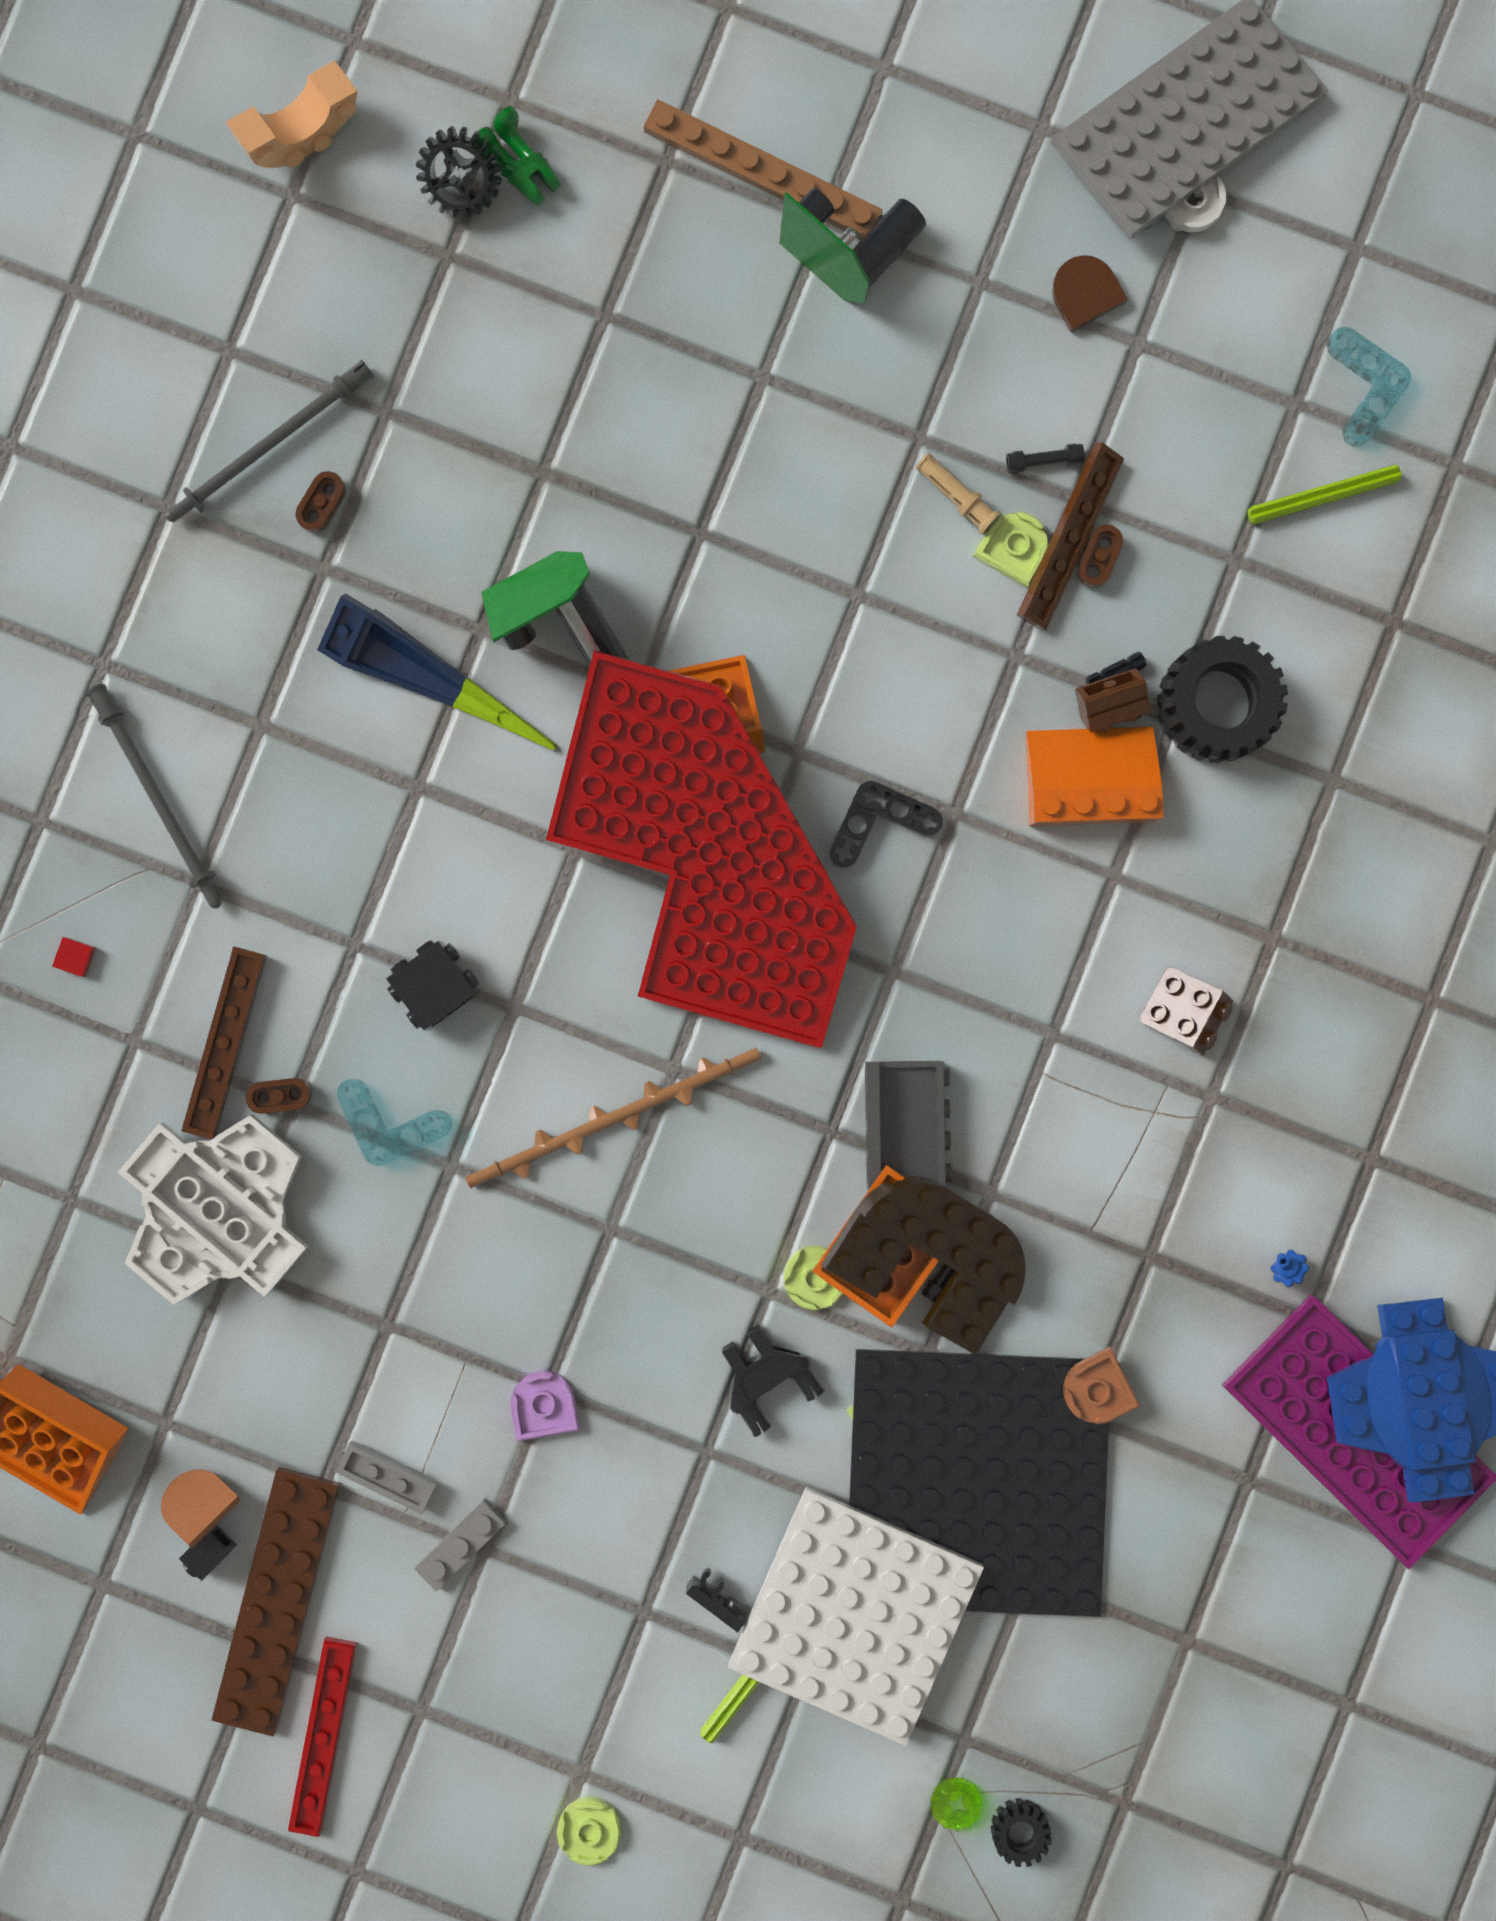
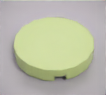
[784,1245,843,1310]
[557,1796,622,1866]

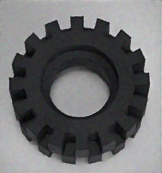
[990,1798,1052,1867]

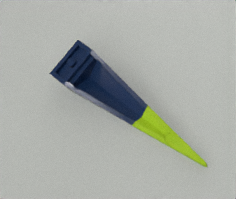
[317,594,557,750]

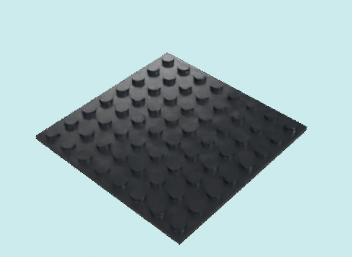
[849,1349,1109,1617]

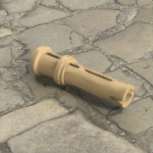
[916,453,1002,535]

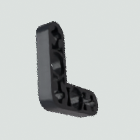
[830,781,943,868]

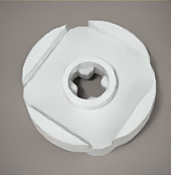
[1164,176,1226,233]

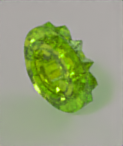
[931,1777,983,1832]

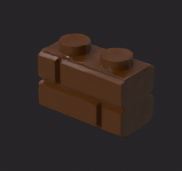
[1075,668,1151,732]

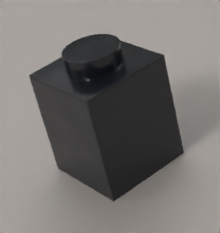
[179,1525,237,1581]

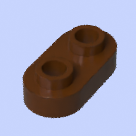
[295,471,346,533]
[1078,525,1123,588]
[246,1078,312,1114]

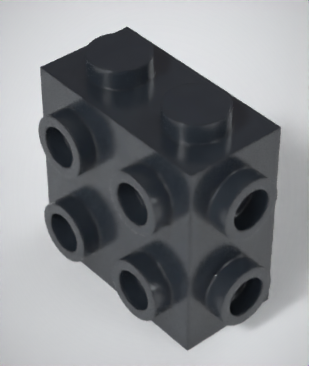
[386,940,480,1031]

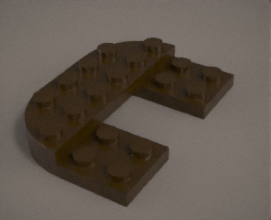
[821,1176,1026,1355]

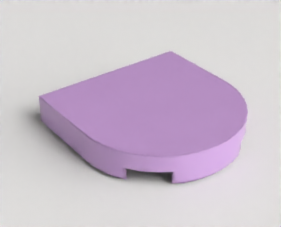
[511,1370,581,1442]

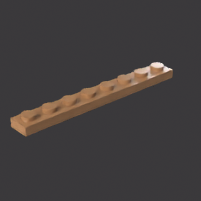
[643,99,883,239]

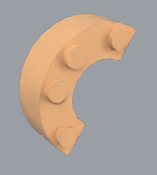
[226,61,357,168]

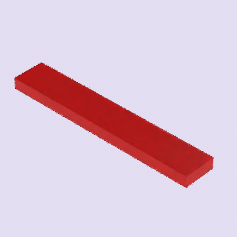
[288,1636,358,1837]

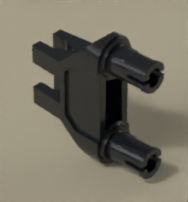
[722,1324,825,1437]

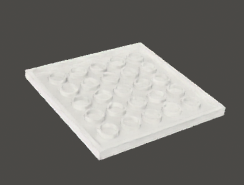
[728,1486,984,1746]

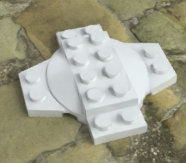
[118,1115,309,1305]

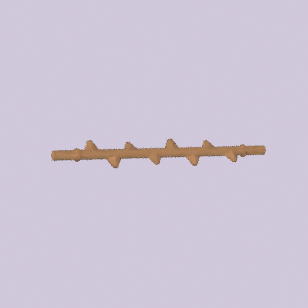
[466,1047,761,1188]

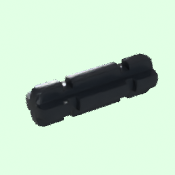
[1085,652,1147,684]

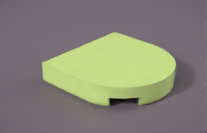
[973,512,1048,588]

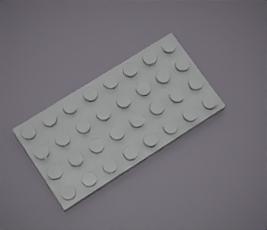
[1051,0,1328,240]

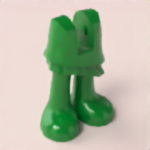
[477,106,561,206]

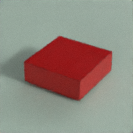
[52,937,96,977]

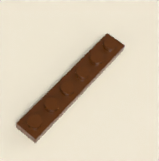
[1017,443,1124,630]
[181,946,267,1140]

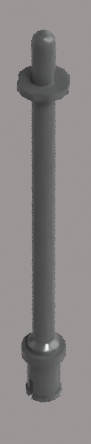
[166,359,374,522]
[86,684,222,909]

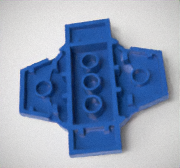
[1327,1298,1496,1503]

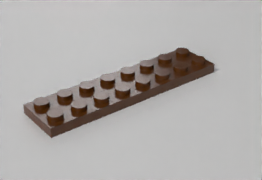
[211,1467,341,1737]

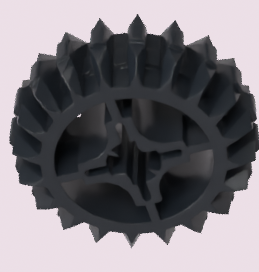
[416,126,502,218]

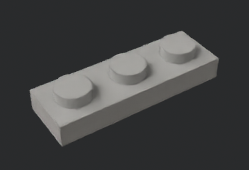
[336,1441,438,1514]
[414,1498,507,1592]

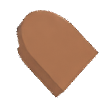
[1063,1346,1140,1424]
[161,1469,241,1549]

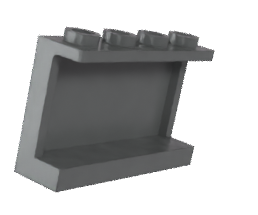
[865,1061,951,1190]

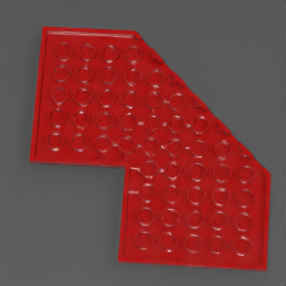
[546,650,857,1049]

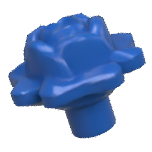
[1270,1250,1310,1287]

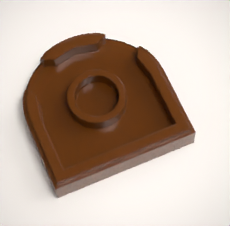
[1052,255,1128,332]

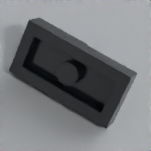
[686,1568,746,1633]

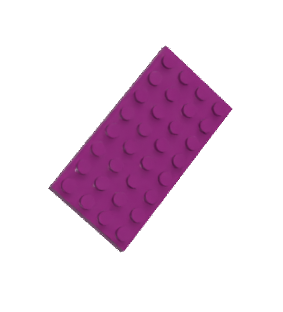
[1222,1294,1496,1569]

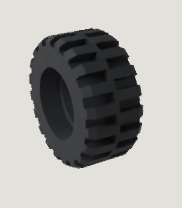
[1157,636,1288,763]

